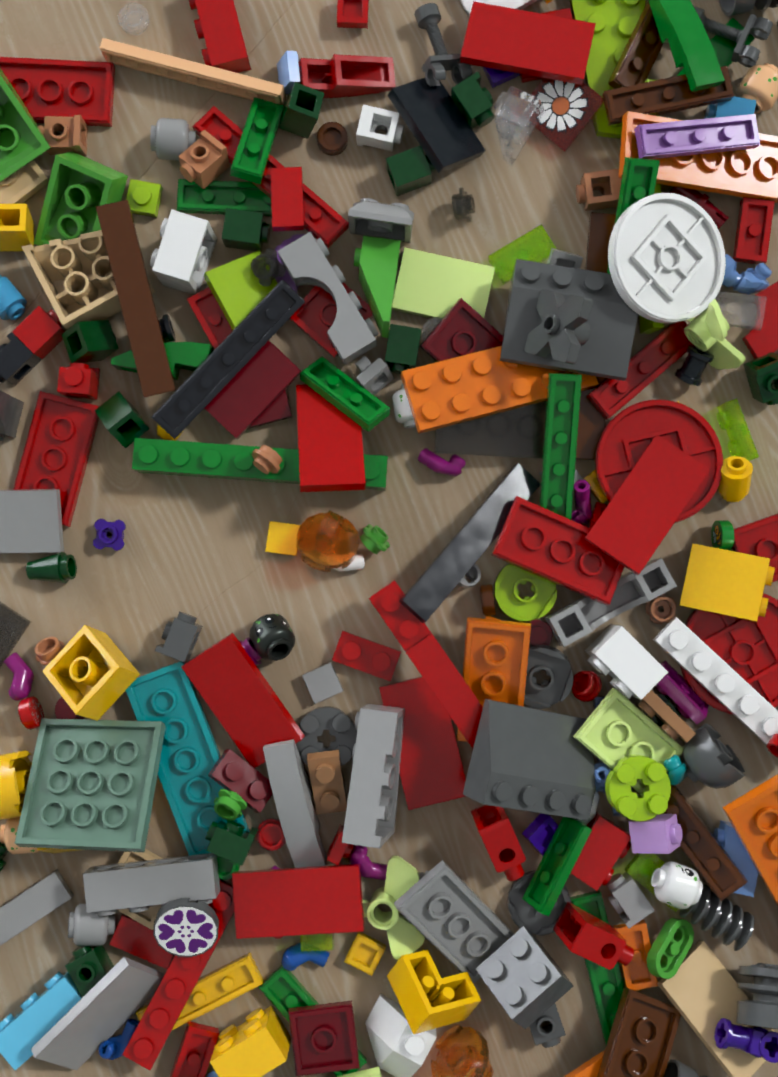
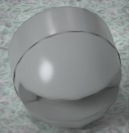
[458,564,481,588]

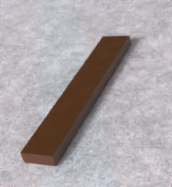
[96,200,176,397]

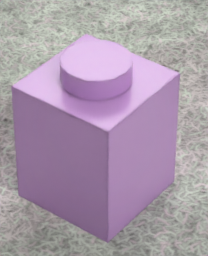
[628,814,683,854]

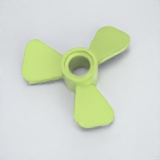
[684,299,746,370]
[362,856,425,960]

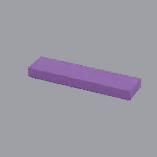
[634,114,760,159]

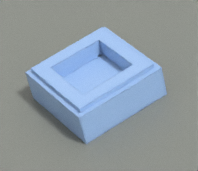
[277,51,301,94]

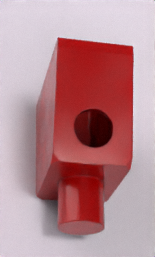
[471,805,526,881]
[553,902,634,970]

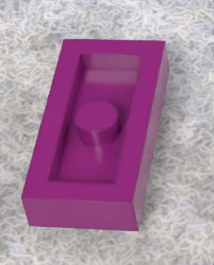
[655,660,709,724]

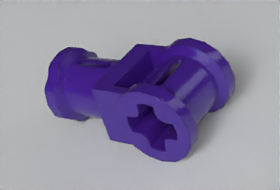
[714,1018,778,1063]

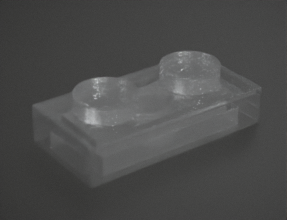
[715,291,767,331]

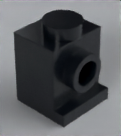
[0,332,42,386]

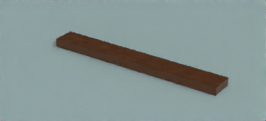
[576,212,616,461]

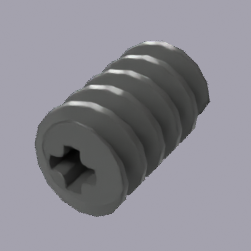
[679,884,755,951]

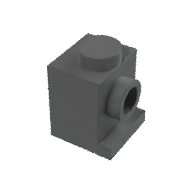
[155,611,203,662]
[529,1003,566,1048]

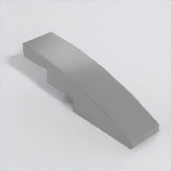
[263,739,327,868]

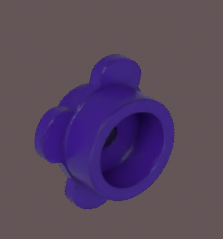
[93,519,126,551]

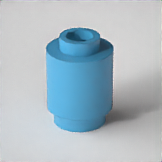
[0,275,27,320]

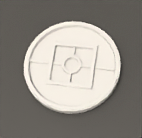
[608,193,726,324]

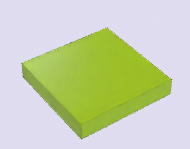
[203,250,278,330]

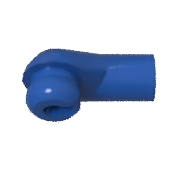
[281,941,330,971]
[98,1019,140,1060]

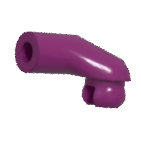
[418,448,466,477]
[571,480,592,524]
[4,652,34,701]
[349,845,387,881]

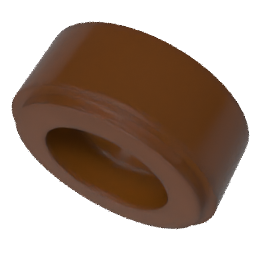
[317,122,348,156]
[480,584,496,616]

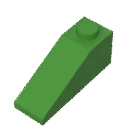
[354,236,401,338]

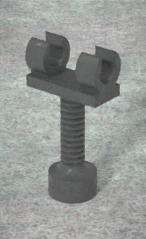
[414,3,472,86]
[693,5,773,68]

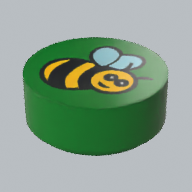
[711,520,734,551]

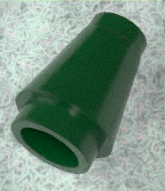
[26,552,77,583]

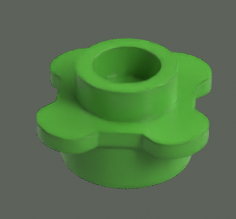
[360,524,390,554]
[214,789,247,821]

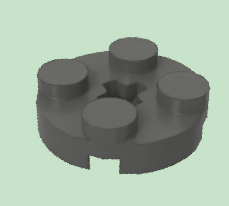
[524,645,573,709]
[296,706,357,765]

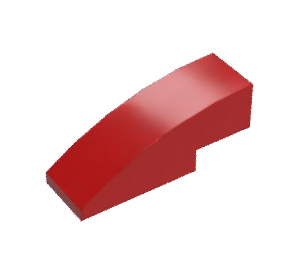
[299,54,396,98]

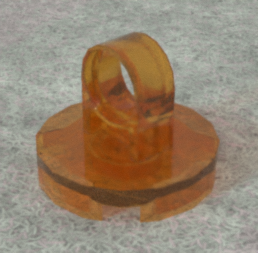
[296,510,360,572]
[431,1025,494,1077]

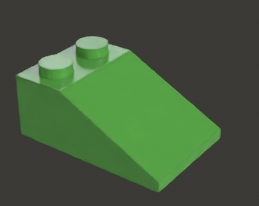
[0,68,51,183]
[34,151,128,246]

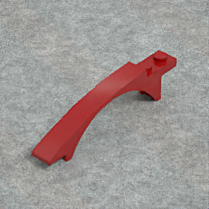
[368,580,483,749]

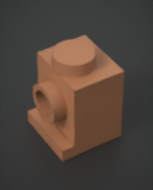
[38,115,88,156]
[178,130,230,189]
[576,168,622,211]

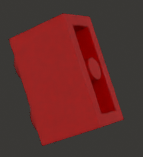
[571,812,631,891]

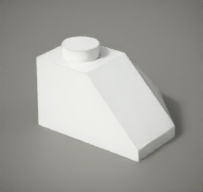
[365,994,437,1077]

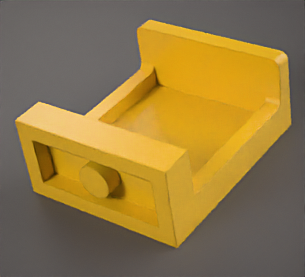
[680,543,775,622]

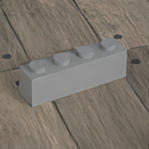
[83,853,220,916]

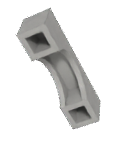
[277,232,378,365]
[545,558,677,647]

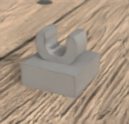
[355,356,394,395]

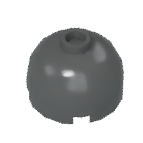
[683,723,745,789]

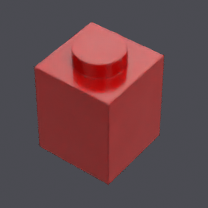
[12,306,66,359]

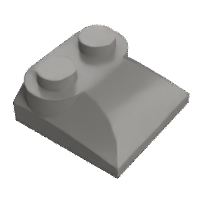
[348,198,414,243]

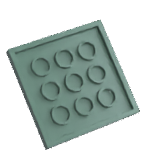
[15,718,166,852]

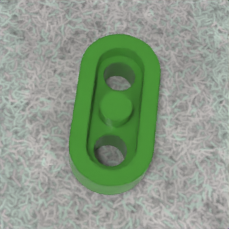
[647,918,694,979]

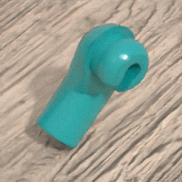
[664,755,688,785]

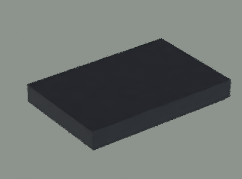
[388,78,486,173]

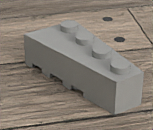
[342,704,405,849]

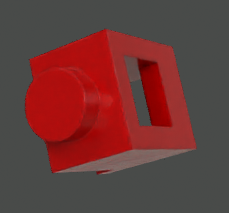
[57,362,100,400]

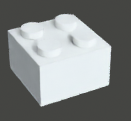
[150,209,217,295]
[585,624,668,700]

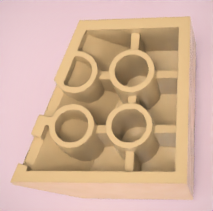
[21,230,156,330]

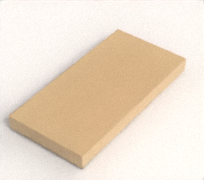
[657,940,775,1077]

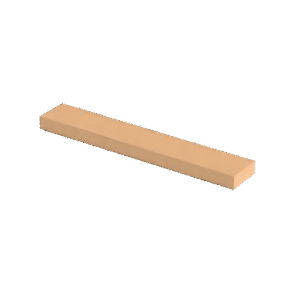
[100,38,286,105]

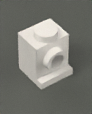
[356,105,404,151]

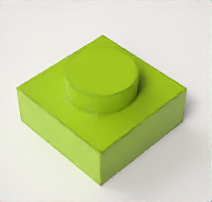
[126,179,163,218]

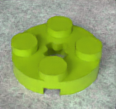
[494,563,557,621]
[605,755,671,821]

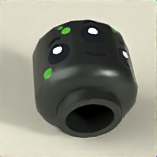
[249,613,296,661]

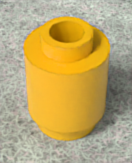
[718,456,753,502]

